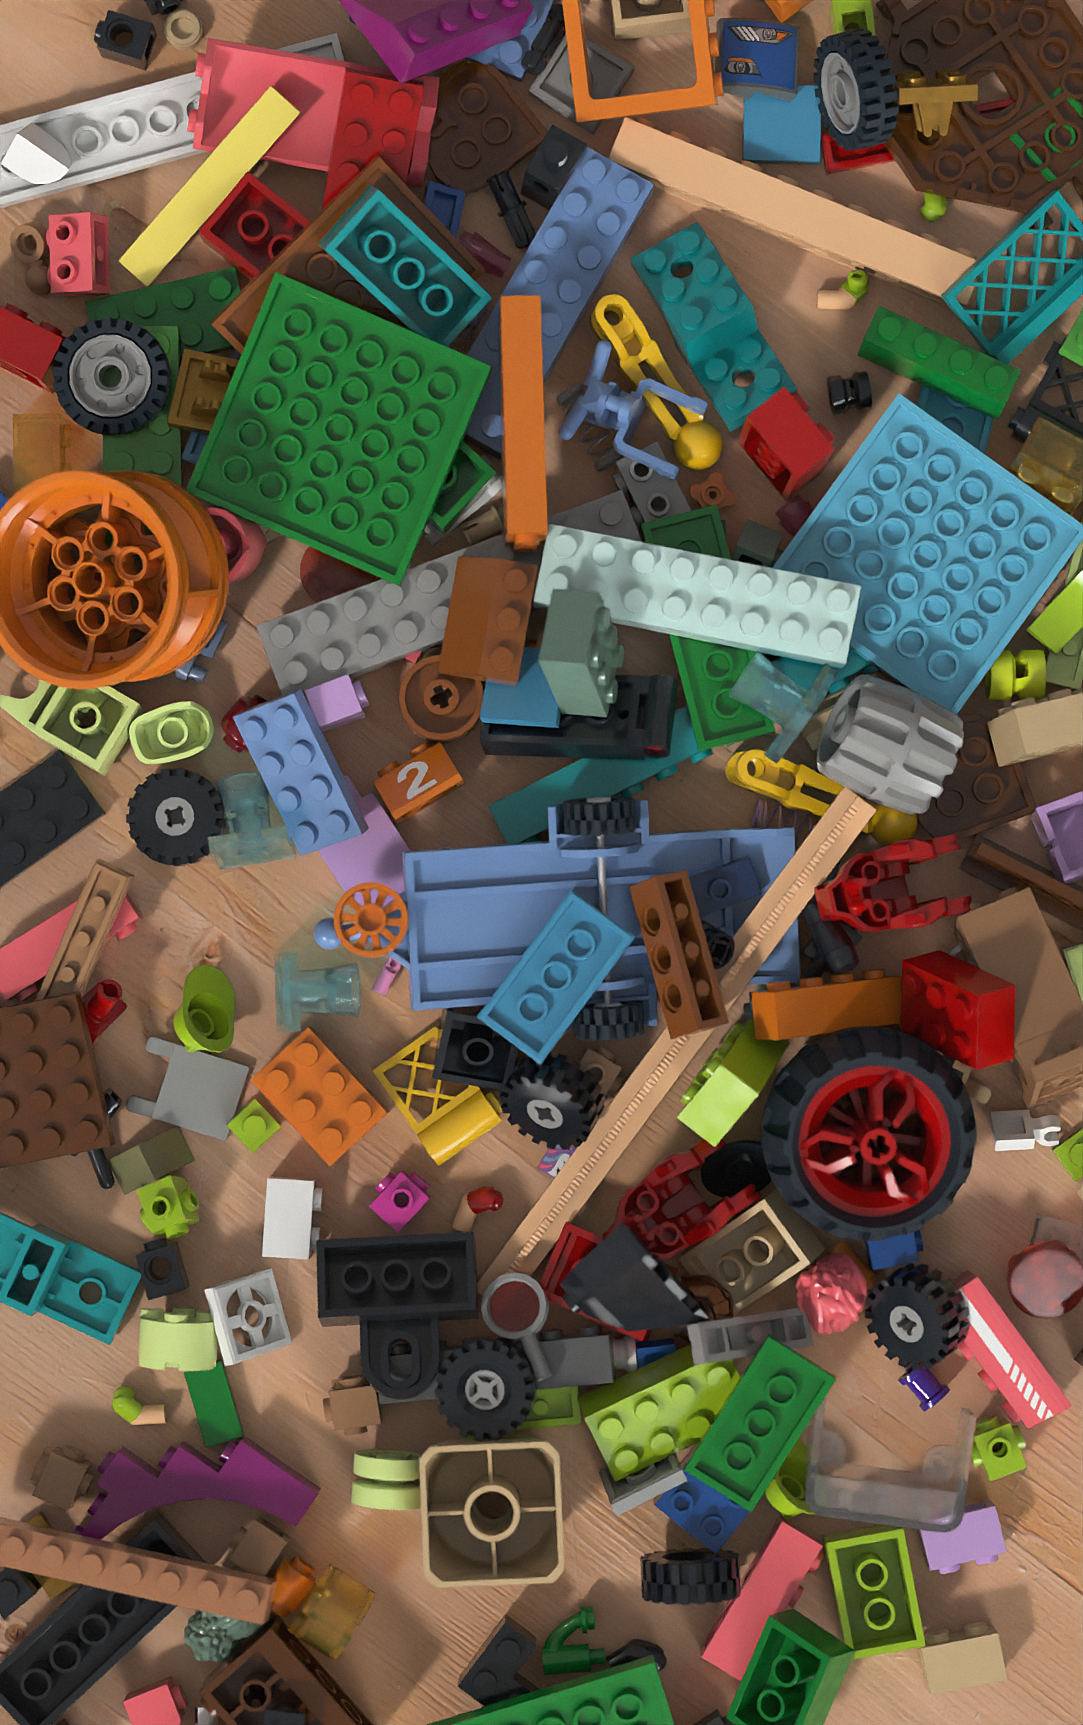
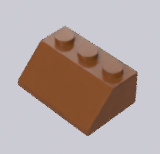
[438,556,538,687]

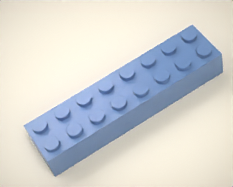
[464,146,654,460]

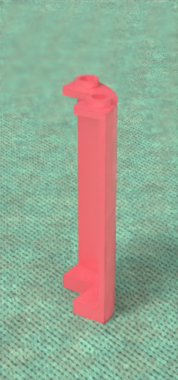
[187,38,440,187]

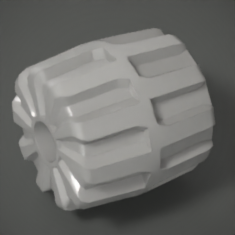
[816,675,964,814]

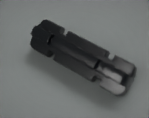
[521,3,565,76]

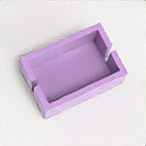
[1031,791,1083,885]

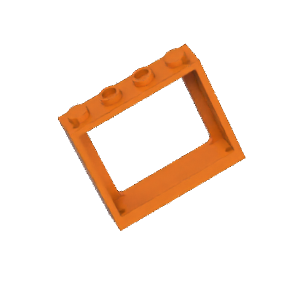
[562,0,724,123]

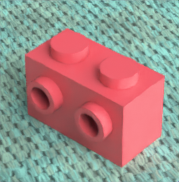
[46,212,110,298]

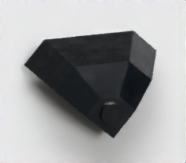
[560,1223,712,1332]

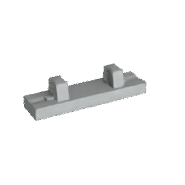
[687,1307,813,1365]

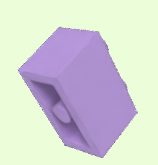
[304,674,370,733]
[915,1500,1007,1574]

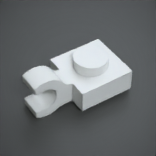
[989,1109,1060,1151]

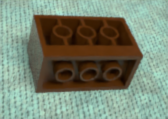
[199,1614,373,1725]

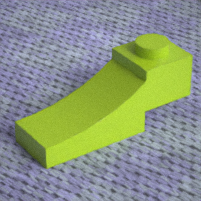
[1026,569,1083,656]

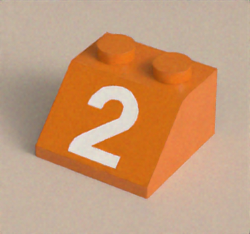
[373,741,465,824]

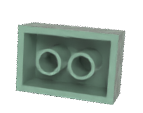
[538,589,624,717]

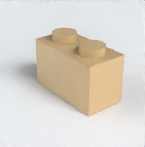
[918,1622,1008,1695]

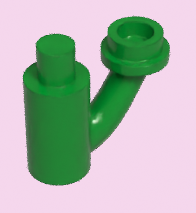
[542,1603,606,1675]

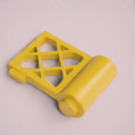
[373,1026,503,1166]

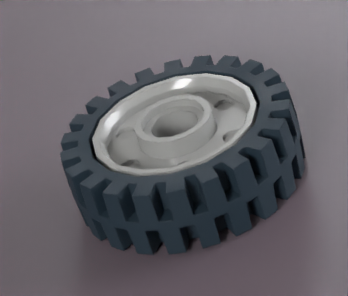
[813,29,899,151]
[52,318,172,436]

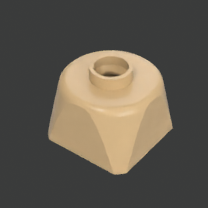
[419,1433,565,1588]

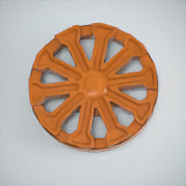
[334,882,409,957]

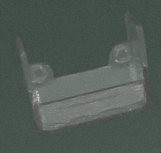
[805,1396,976,1533]

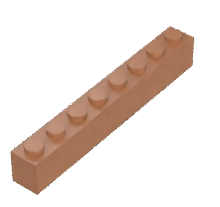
[0,1517,278,1625]

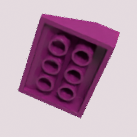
[339,0,534,84]

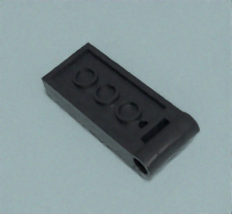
[479,674,678,760]

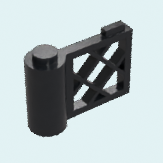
[1007,338,1083,474]

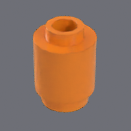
[271,1556,316,1618]

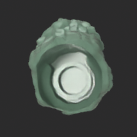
[184,1610,266,1662]

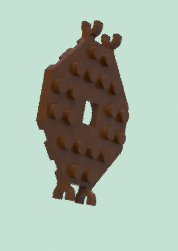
[876,0,1083,236]

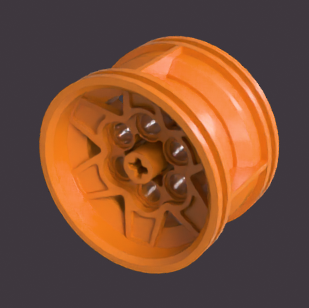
[0,470,229,689]

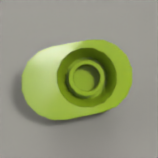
[173,965,235,1053]
[765,1439,828,1520]

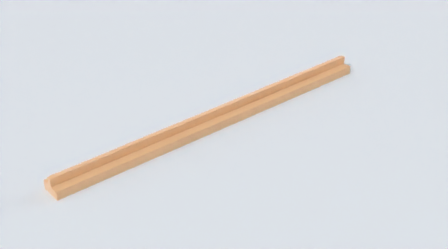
[477,787,876,1312]

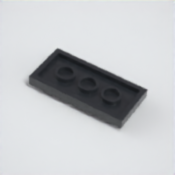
[0,750,106,889]

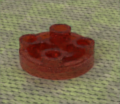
[300,546,378,603]
[1007,1240,1083,1319]

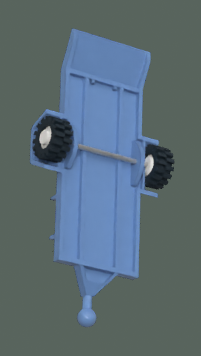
[314,796,801,1041]

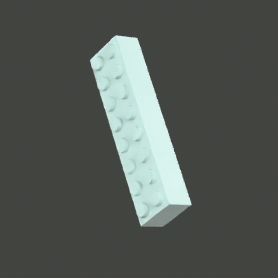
[534,524,861,669]

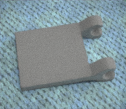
[126,1036,250,1141]

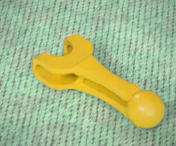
[590,294,723,470]
[725,749,918,846]

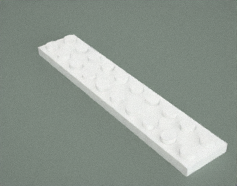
[0,33,344,208]

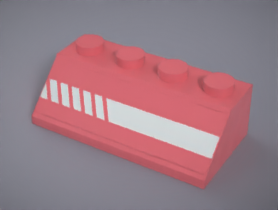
[951,1270,1072,1428]

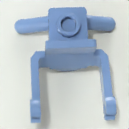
[558,340,708,480]

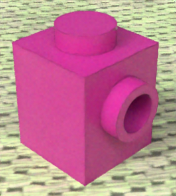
[369,1170,431,1233]

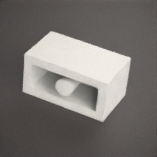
[262,1176,323,1260]

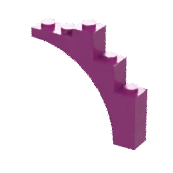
[72,1435,321,1540]

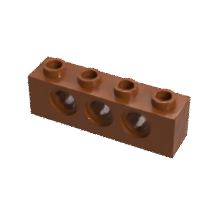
[629,870,729,1039]

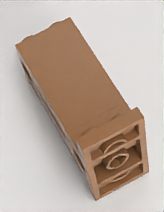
[954,887,1083,1110]

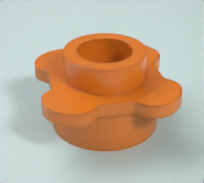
[690,472,735,511]

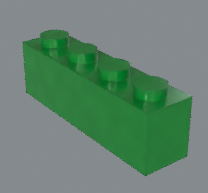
[857,306,1021,420]

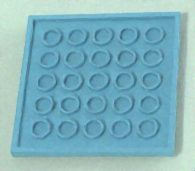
[772,393,1083,715]

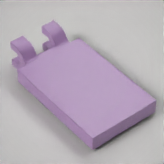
[318,775,410,906]

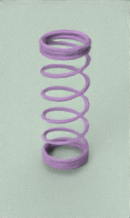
[751,798,812,838]

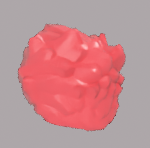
[796,1252,867,1335]

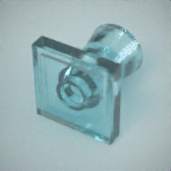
[727,651,838,764]
[208,772,296,870]
[274,952,361,1032]

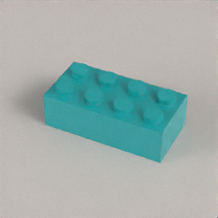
[317,185,492,347]

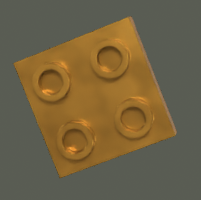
[893,69,978,137]
[167,349,239,435]

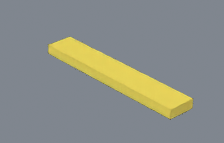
[118,85,300,287]

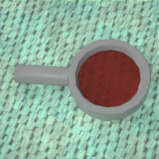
[481,1272,552,1381]

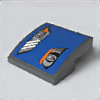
[715,18,800,102]

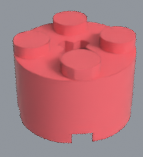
[205,506,266,583]

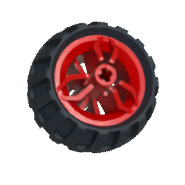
[761,1026,977,1241]

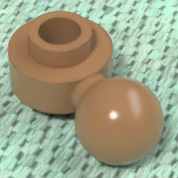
[10,222,51,294]

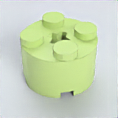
[138,1306,218,1371]

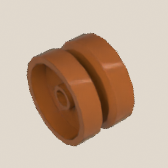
[398,654,484,744]

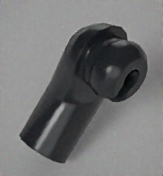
[606,1639,667,1672]

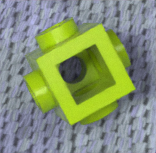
[137,1175,200,1239]
[966,1416,1027,1481]

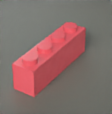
[0,893,143,1003]
[699,1516,824,1681]

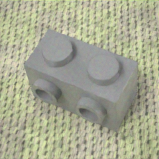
[611,442,691,530]

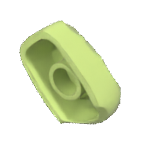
[129,701,214,764]

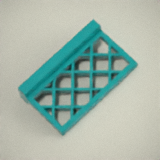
[940,190,1083,364]

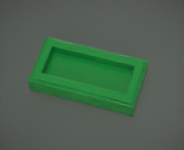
[184,1360,245,1448]

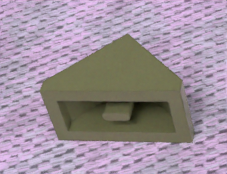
[108,1126,195,1195]

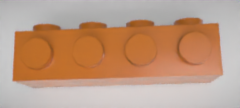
[751,969,902,1040]

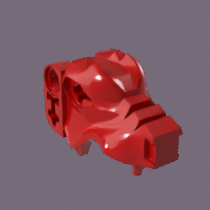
[814,834,972,933]
[602,1139,762,1260]

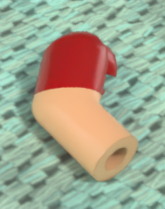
[452,1186,504,1232]

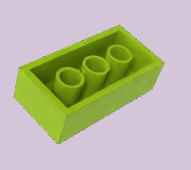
[577,1344,740,1482]

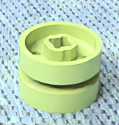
[351,1449,422,1510]

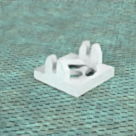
[205,1268,292,1366]

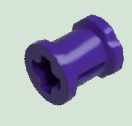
[898,1366,950,1411]

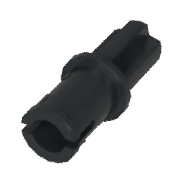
[486,170,536,248]

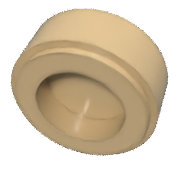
[164,9,203,51]

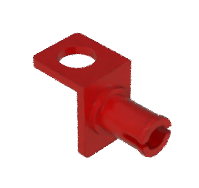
[82,979,127,1045]

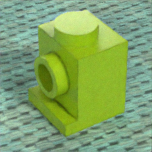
[829,0,876,36]

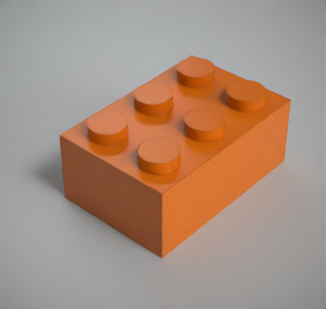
[251,1026,390,1166]

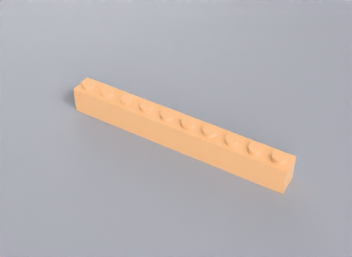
[608,117,979,309]

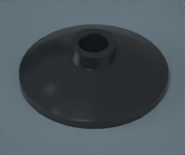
[700,1140,772,1198]

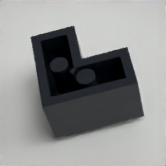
[457,1614,540,1707]

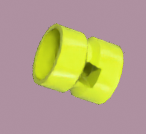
[985,650,1046,700]

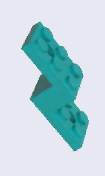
[630,222,798,432]
[0,1212,142,1345]

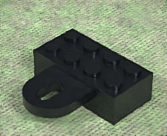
[316,1232,479,1400]

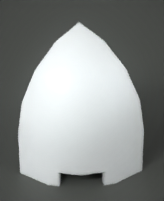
[1,122,72,184]

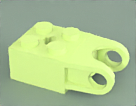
[0,679,145,776]

